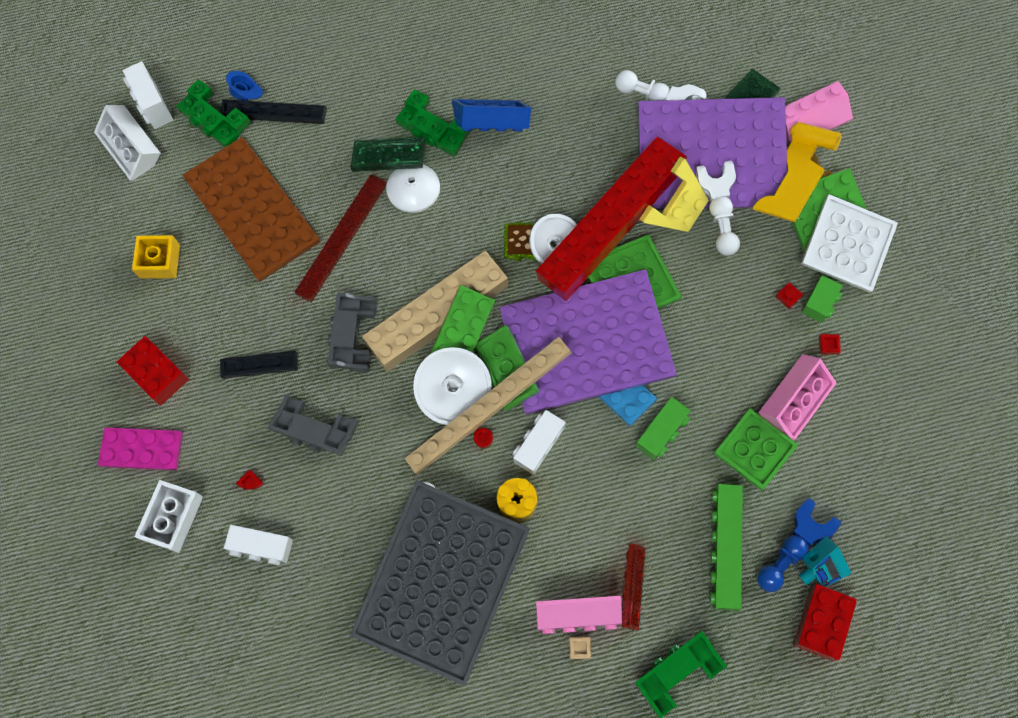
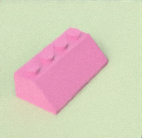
[785,81,853,145]
[759,354,836,441]
[536,596,622,634]

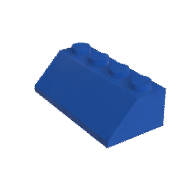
[452,99,531,132]

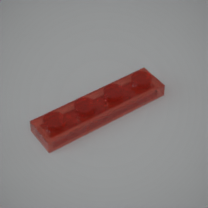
[622,544,646,631]

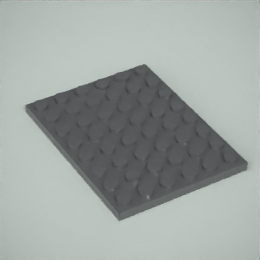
[350,480,530,686]

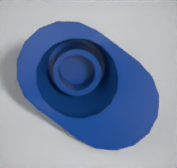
[226,71,263,101]

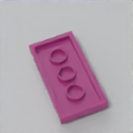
[98,428,183,471]

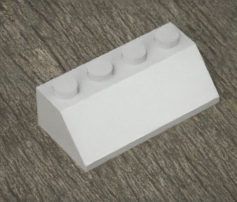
[94,105,160,181]

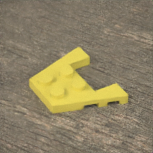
[639,157,709,232]

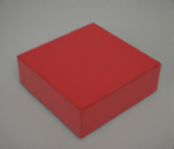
[819,334,841,355]

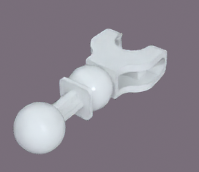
[615,70,707,101]
[695,161,740,256]

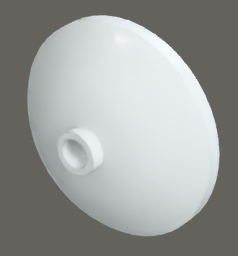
[386,163,440,213]
[529,214,577,264]

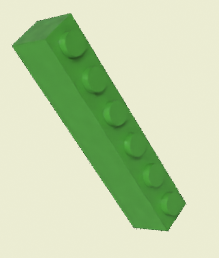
[709,484,743,612]

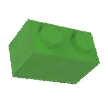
[802,275,843,323]

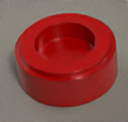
[474,428,493,449]

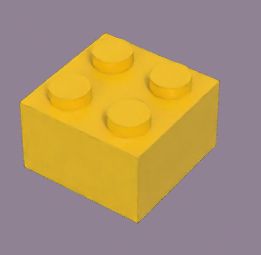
[132,235,180,279]

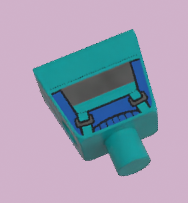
[798,536,852,587]

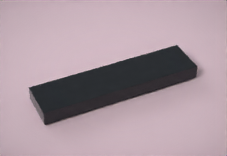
[220,351,298,379]

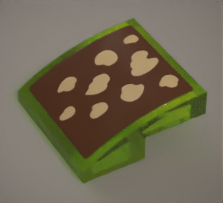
[504,223,537,261]

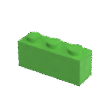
[635,397,691,461]

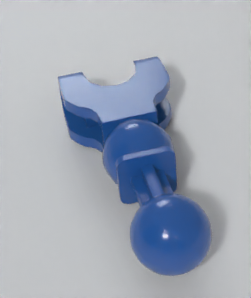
[757,498,842,592]

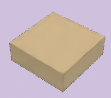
[569,637,591,659]

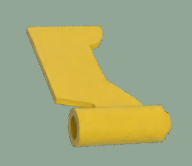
[753,122,842,222]

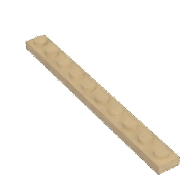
[405,337,572,475]

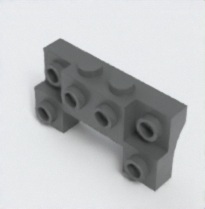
[328,292,377,372]
[268,394,358,456]

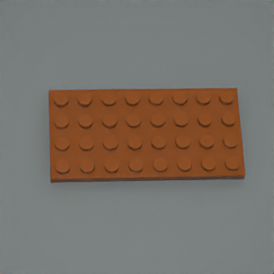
[182,137,321,282]

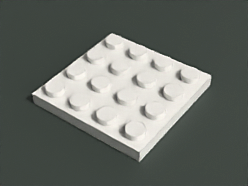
[801,194,898,293]

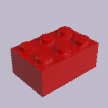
[116,336,189,406]
[793,584,857,662]

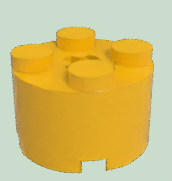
[497,478,537,522]

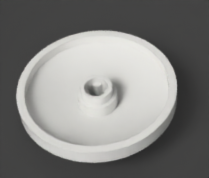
[413,347,492,425]

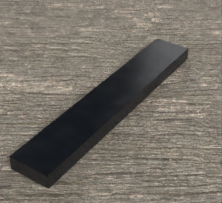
[220,100,326,124]

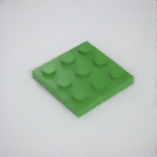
[714,408,798,491]

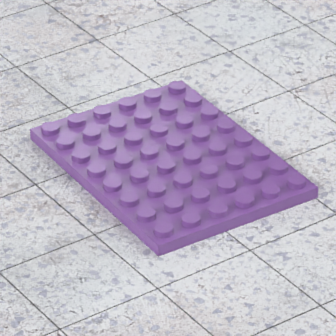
[638,97,787,210]
[500,269,677,415]

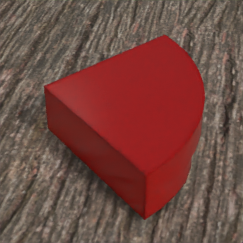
[235,470,264,490]

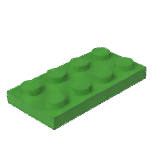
[429,285,495,355]
[475,325,540,411]

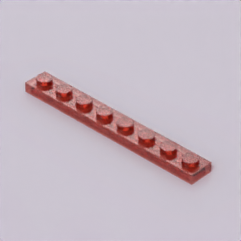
[295,174,387,303]

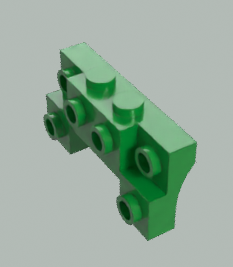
[176,79,251,148]
[395,89,471,157]
[634,631,728,718]

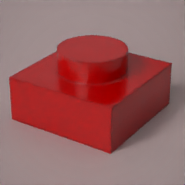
[775,282,803,309]

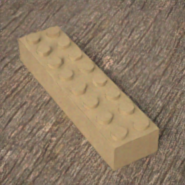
[362,251,508,372]

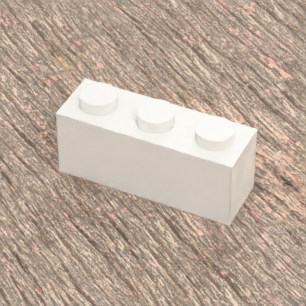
[512,410,566,475]
[224,525,293,566]

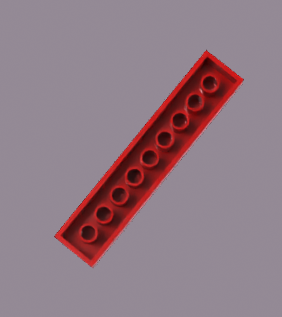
[535,136,687,301]

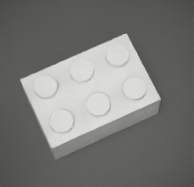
[123,61,174,129]
[134,480,203,553]

